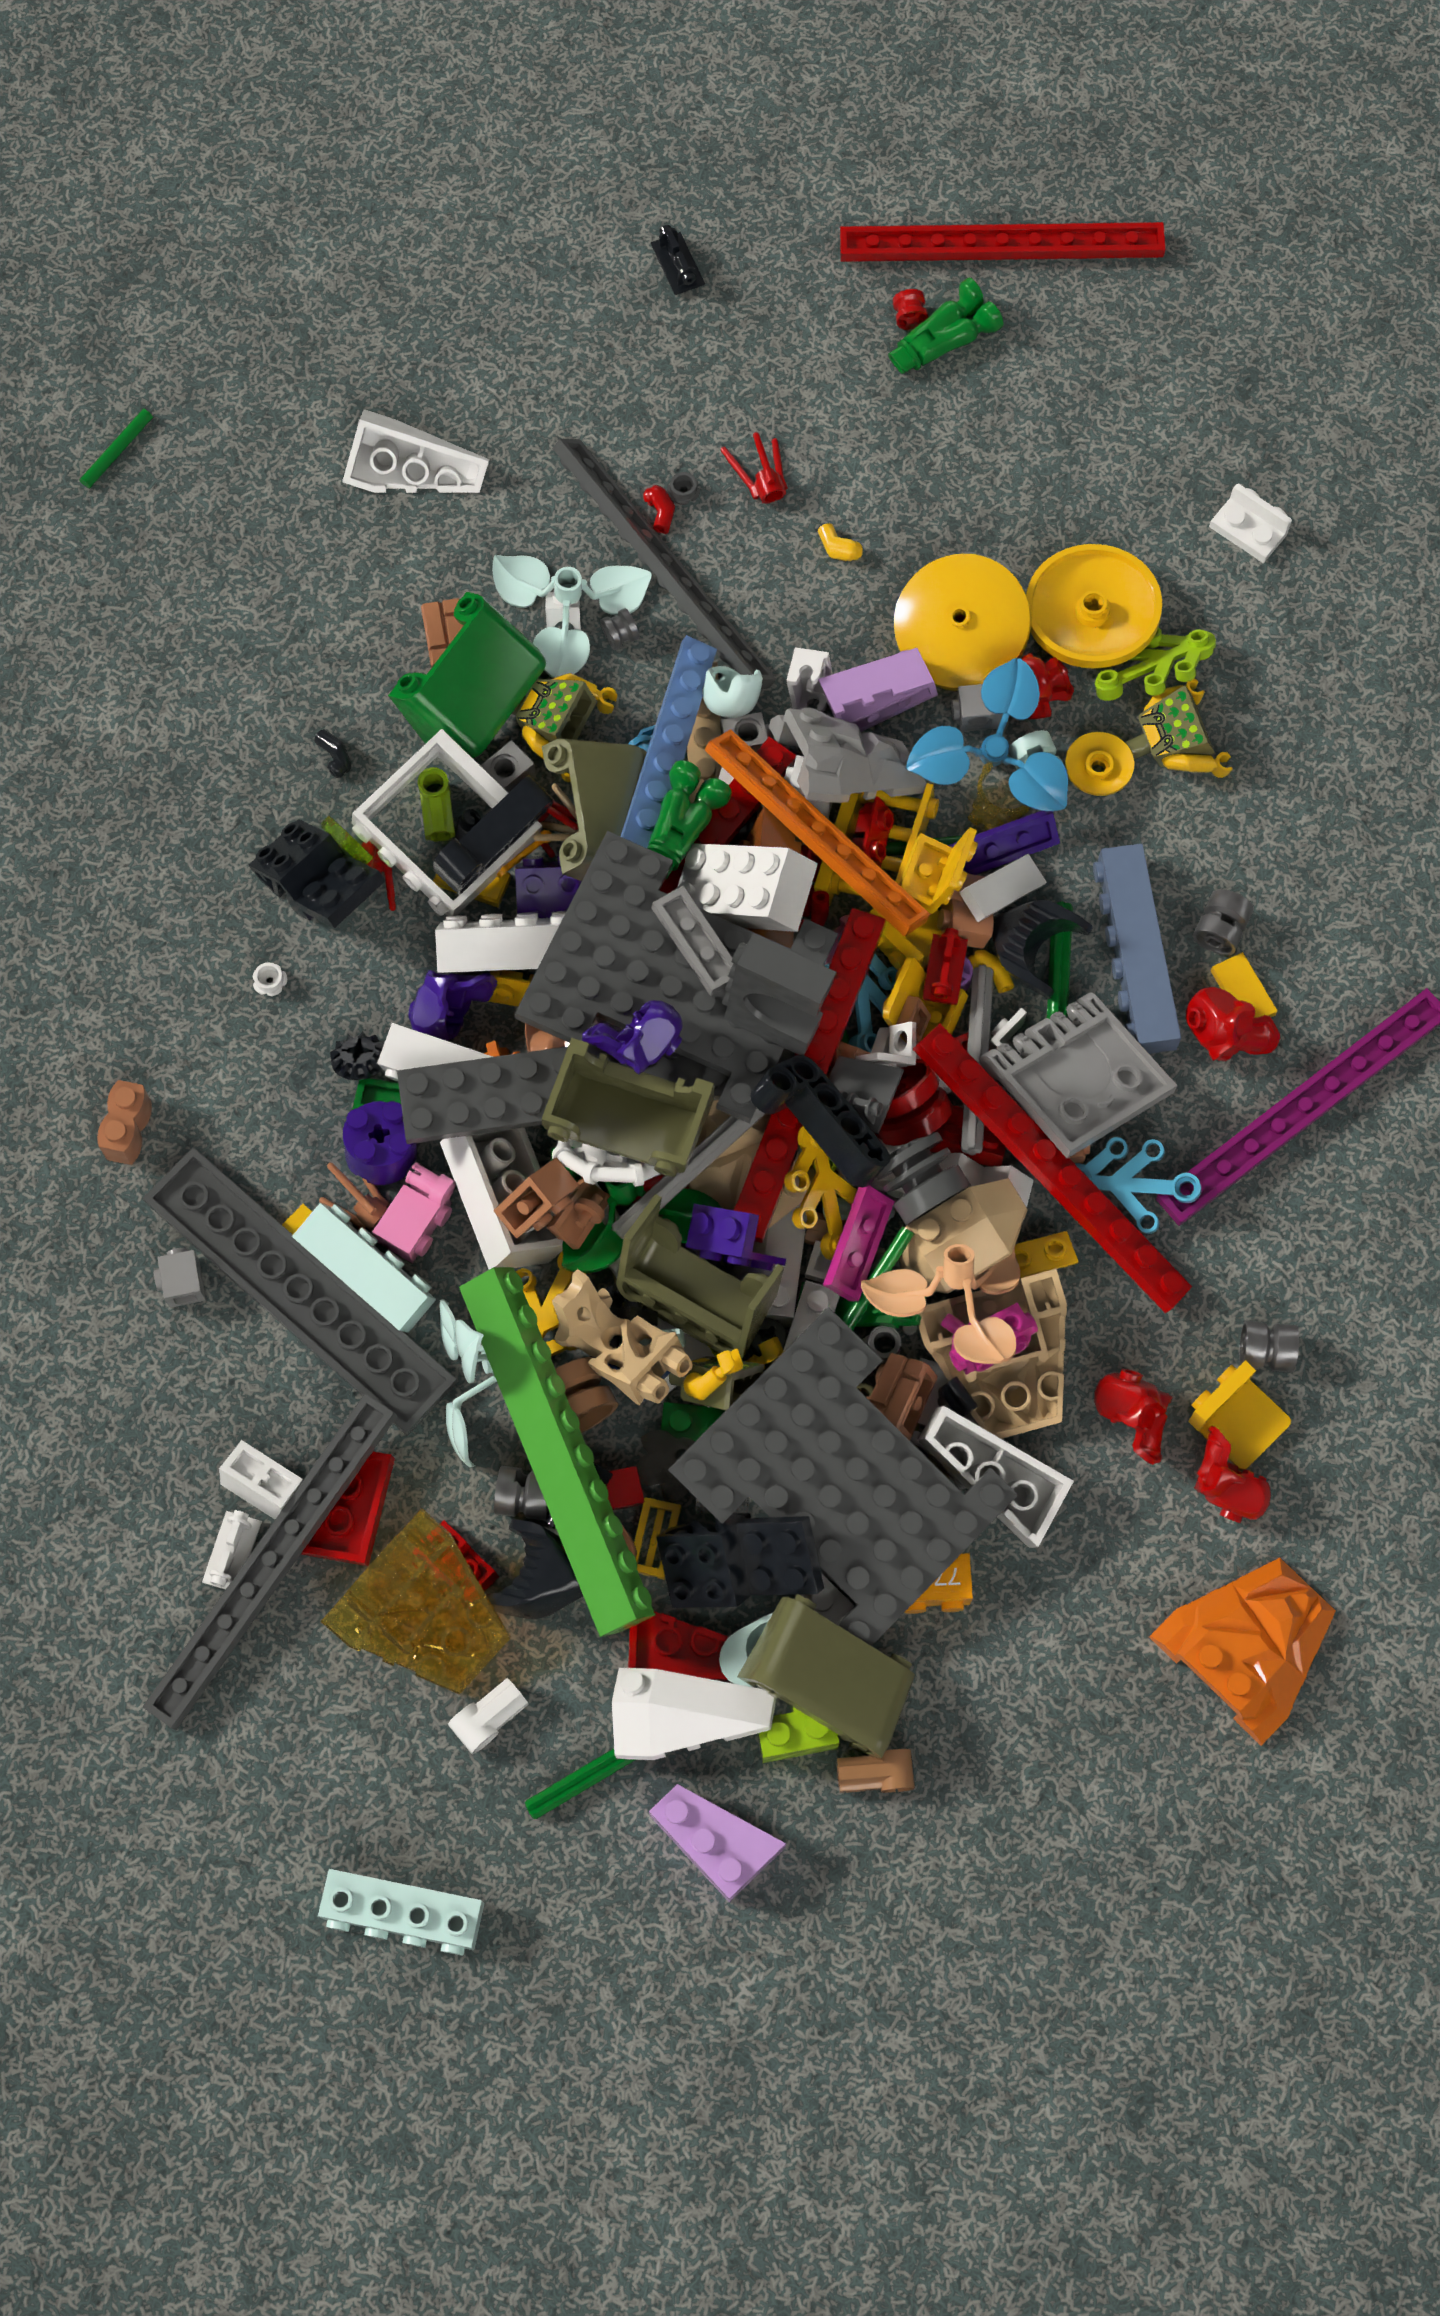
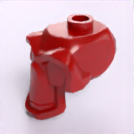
[1020,653,1074,720]
[1185,987,1280,1061]
[1094,1369,1173,1465]
[1194,1425,1271,1523]

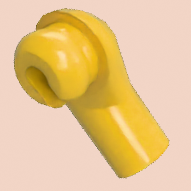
[817,523,863,561]
[968,949,1014,994]

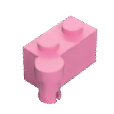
[372,1162,456,1263]

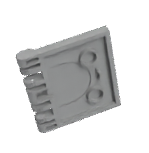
[980,992,1178,1158]

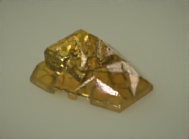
[320,1508,511,1695]

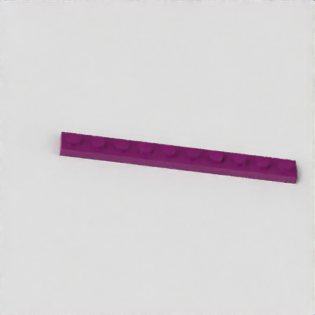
[1156,988,1440,1226]

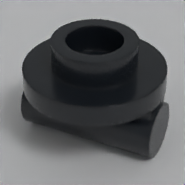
[937,1376,978,1417]

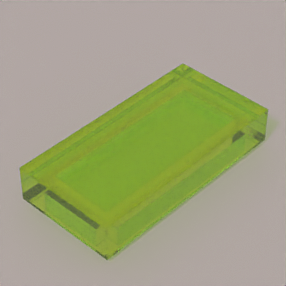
[321,815,373,865]

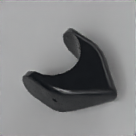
[992,900,1093,999]
[482,1519,583,1619]

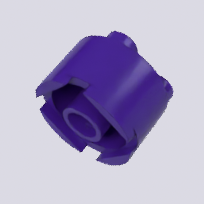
[343,1101,417,1185]

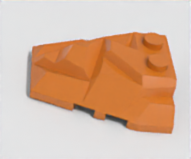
[1149,1558,1336,1746]

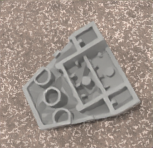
[769,707,927,803]

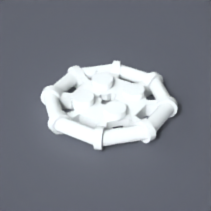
[552,1139,660,1187]

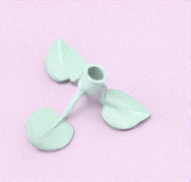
[492,555,652,678]
[440,1299,497,1467]

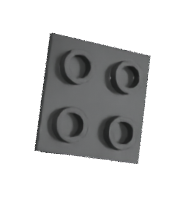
[829,1056,904,1135]

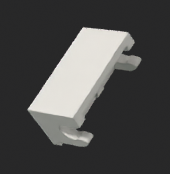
[787,647,833,712]
[219,1440,303,1519]

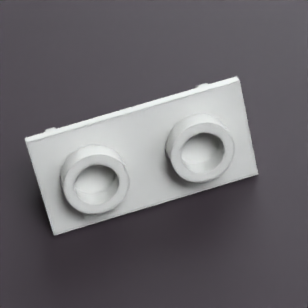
[202,1510,262,1590]

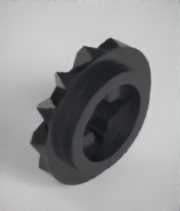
[330,1031,384,1080]

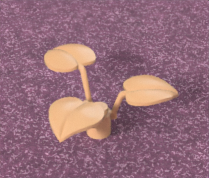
[861,1244,1020,1364]

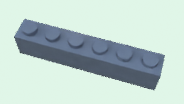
[1093,844,1181,1054]

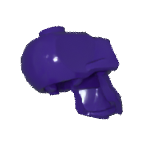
[408,970,497,1042]
[582,1000,683,1075]

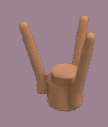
[319,1162,390,1232]

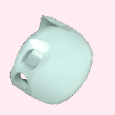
[702,666,763,718]

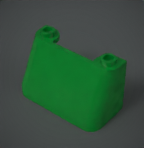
[388,592,546,758]

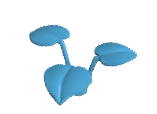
[906,658,1068,811]

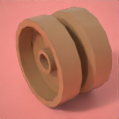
[555,1357,619,1433]

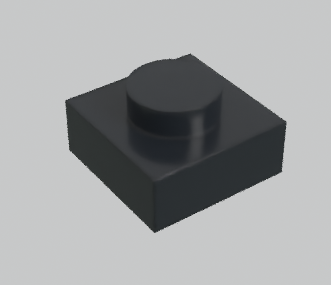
[610,1301,658,1326]

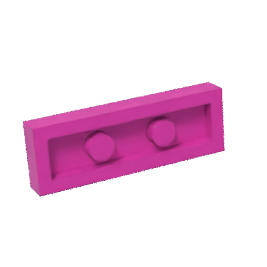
[823,1186,895,1301]

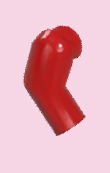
[798,890,829,932]

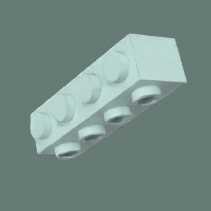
[292,1203,436,1333]
[318,1869,485,1956]

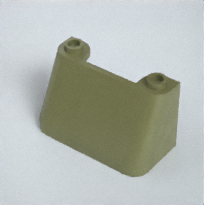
[542,738,647,881]
[541,1038,714,1177]
[737,1594,915,1758]

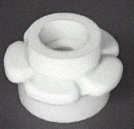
[253,962,287,996]

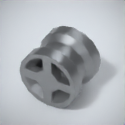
[600,608,640,650]

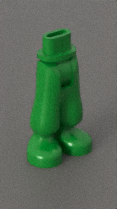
[888,277,1004,374]
[647,760,732,880]

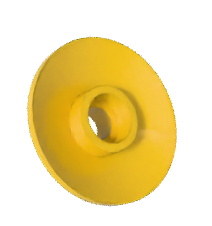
[1065,732,1134,796]

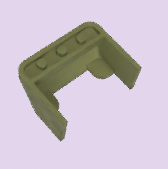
[616,1194,784,1358]

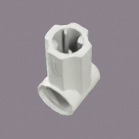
[448,1678,529,1754]

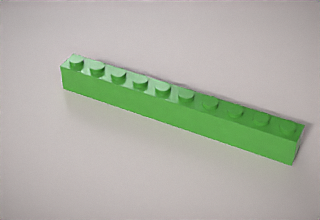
[459,1267,655,1637]

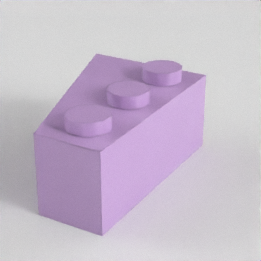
[818,648,938,732]
[649,1784,786,1902]

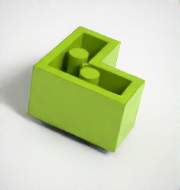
[757,1705,839,1763]

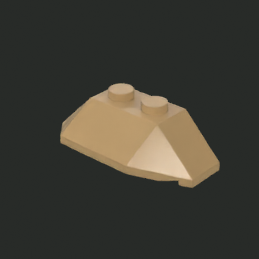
[899,1178,1028,1294]

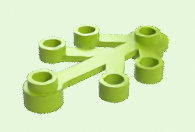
[1095,627,1216,701]

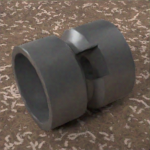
[1193,889,1254,955]
[1239,1320,1299,1373]
[494,1466,549,1521]

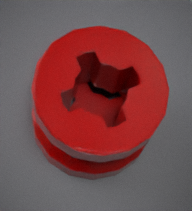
[893,289,929,330]

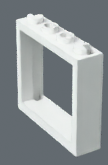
[352,729,542,916]

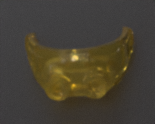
[967,762,1031,831]

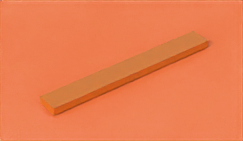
[705,729,931,937]

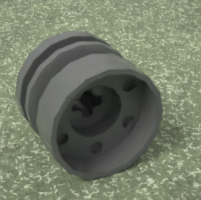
[876,1132,971,1226]

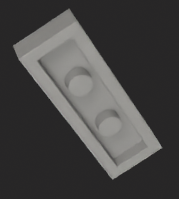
[651,886,733,996]

